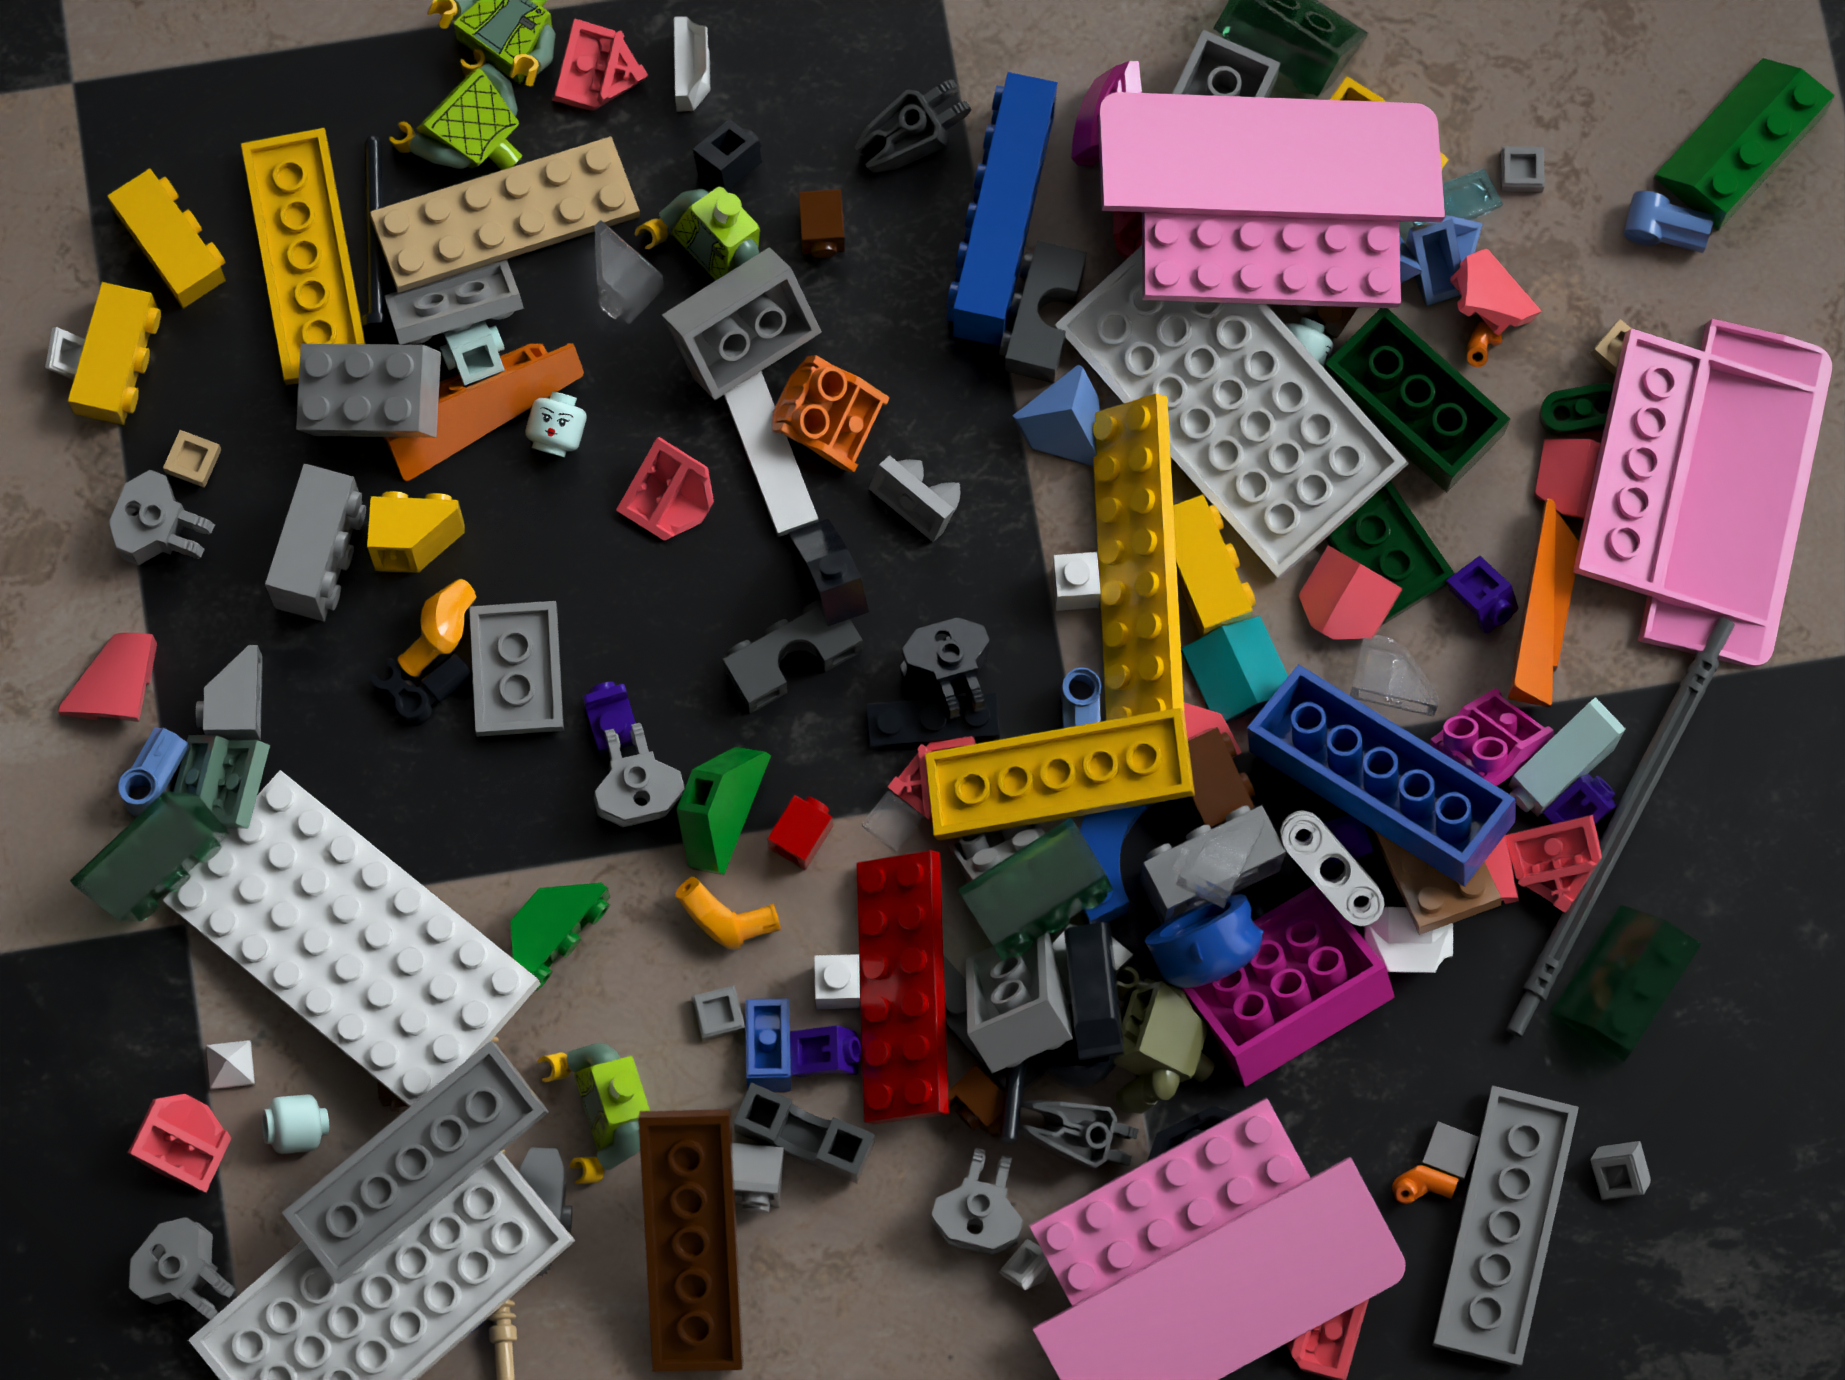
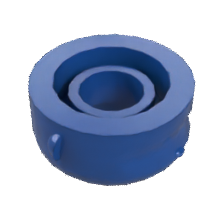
[1145,894,1264,988]

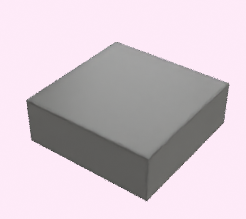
[1500,146,1545,192]
[692,985,745,1041]
[1421,1122,1479,1181]

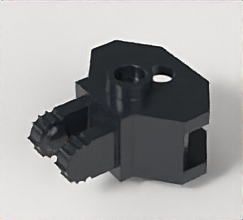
[900,617,990,719]

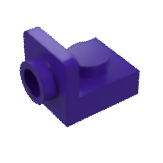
[1446,556,1519,633]
[582,682,636,755]
[1543,774,1618,824]
[1304,815,1374,872]
[790,1025,862,1077]

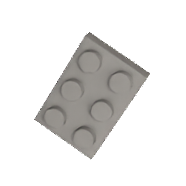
[385,259,524,345]
[469,601,564,737]

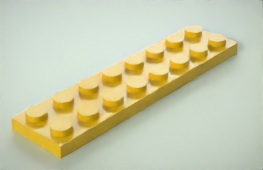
[1093,393,1184,721]

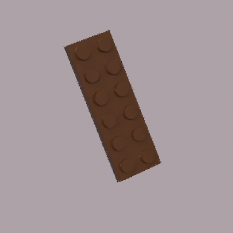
[638,1109,744,1372]

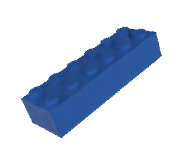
[946,72,1058,346]
[1247,664,1516,887]

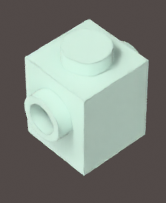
[439,320,505,386]

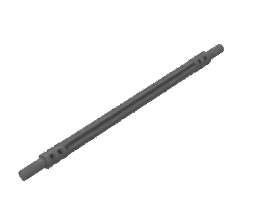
[1506,617,1735,1037]

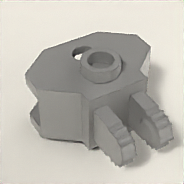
[109,470,215,565]
[593,723,684,827]
[931,1148,1023,1256]
[129,1217,235,1320]

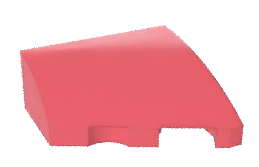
[58,633,157,722]

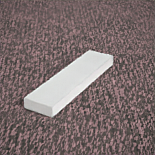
[724,371,818,537]

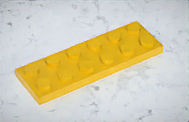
[241,128,365,386]
[925,707,1195,841]

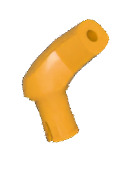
[398,579,476,677]
[675,877,781,950]

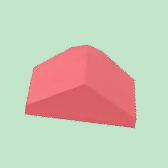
[616,437,714,541]
[1534,439,1601,519]
[1298,545,1402,640]
[127,1094,232,1193]

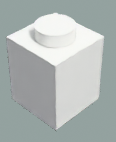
[1052,552,1101,611]
[814,954,860,1010]

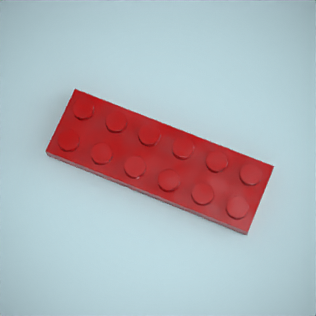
[856,850,949,1125]

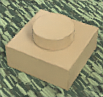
[1589,319,1631,376]
[163,430,222,488]

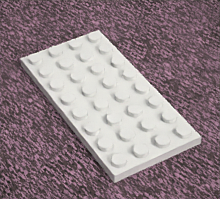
[1055,246,1409,579]
[163,770,540,1107]
[189,1152,575,1380]

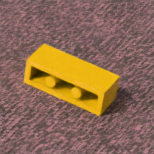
[108,168,226,308]
[68,282,161,425]
[1173,494,1256,637]

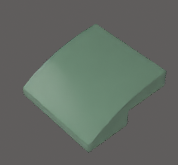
[167,735,270,829]

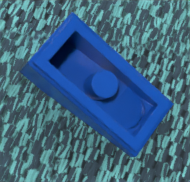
[745,998,791,1092]

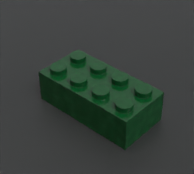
[1324,308,1511,493]

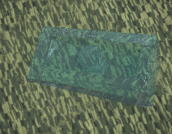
[1412,168,1503,227]

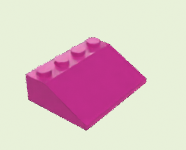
[1180,884,1395,1087]

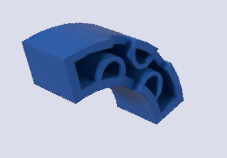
[1074,802,1158,925]

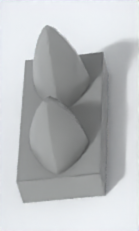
[868,455,960,542]

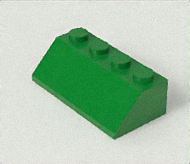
[1654,58,1835,231]

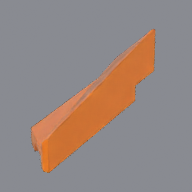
[384,343,584,481]
[1508,498,1579,708]

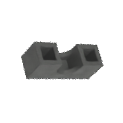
[999,240,1087,383]
[723,600,863,714]
[733,1083,875,1184]

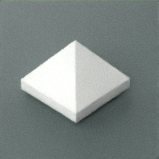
[45,327,85,380]
[206,1040,255,1090]
[999,1239,1050,1290]

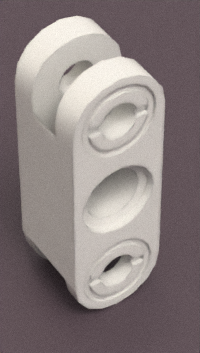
[1280,811,1384,926]

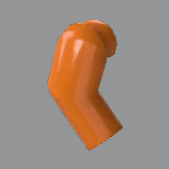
[1465,321,1503,367]
[1392,1165,1458,1204]

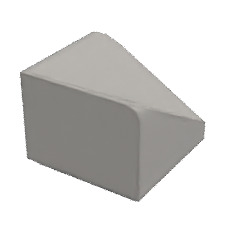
[1590,1141,1651,1200]

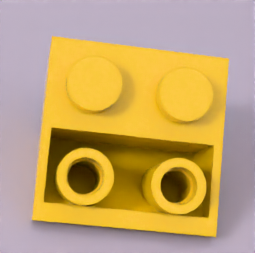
[367,491,465,573]

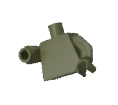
[1114,966,1215,1114]

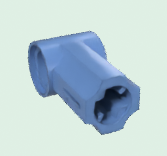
[1623,191,1714,253]
[1060,667,1102,728]
[118,727,189,818]

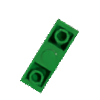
[677,747,771,875]
[510,882,610,991]

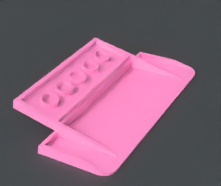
[1099,92,1445,308]
[1573,319,1832,667]
[1029,1097,1406,1380]

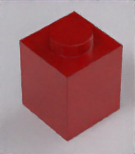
[767,795,833,871]

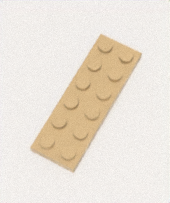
[370,136,640,293]

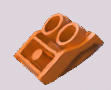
[772,355,890,472]

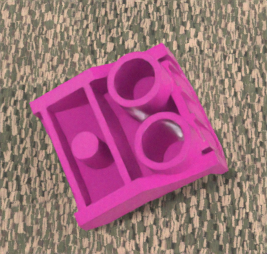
[1071,61,1142,166]
[1430,688,1554,786]

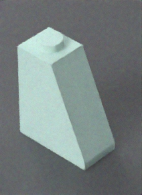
[1508,697,1625,817]

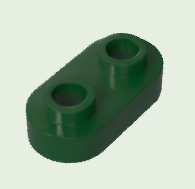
[1539,383,1614,436]

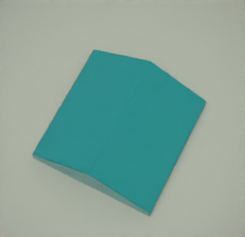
[1181,616,1288,723]

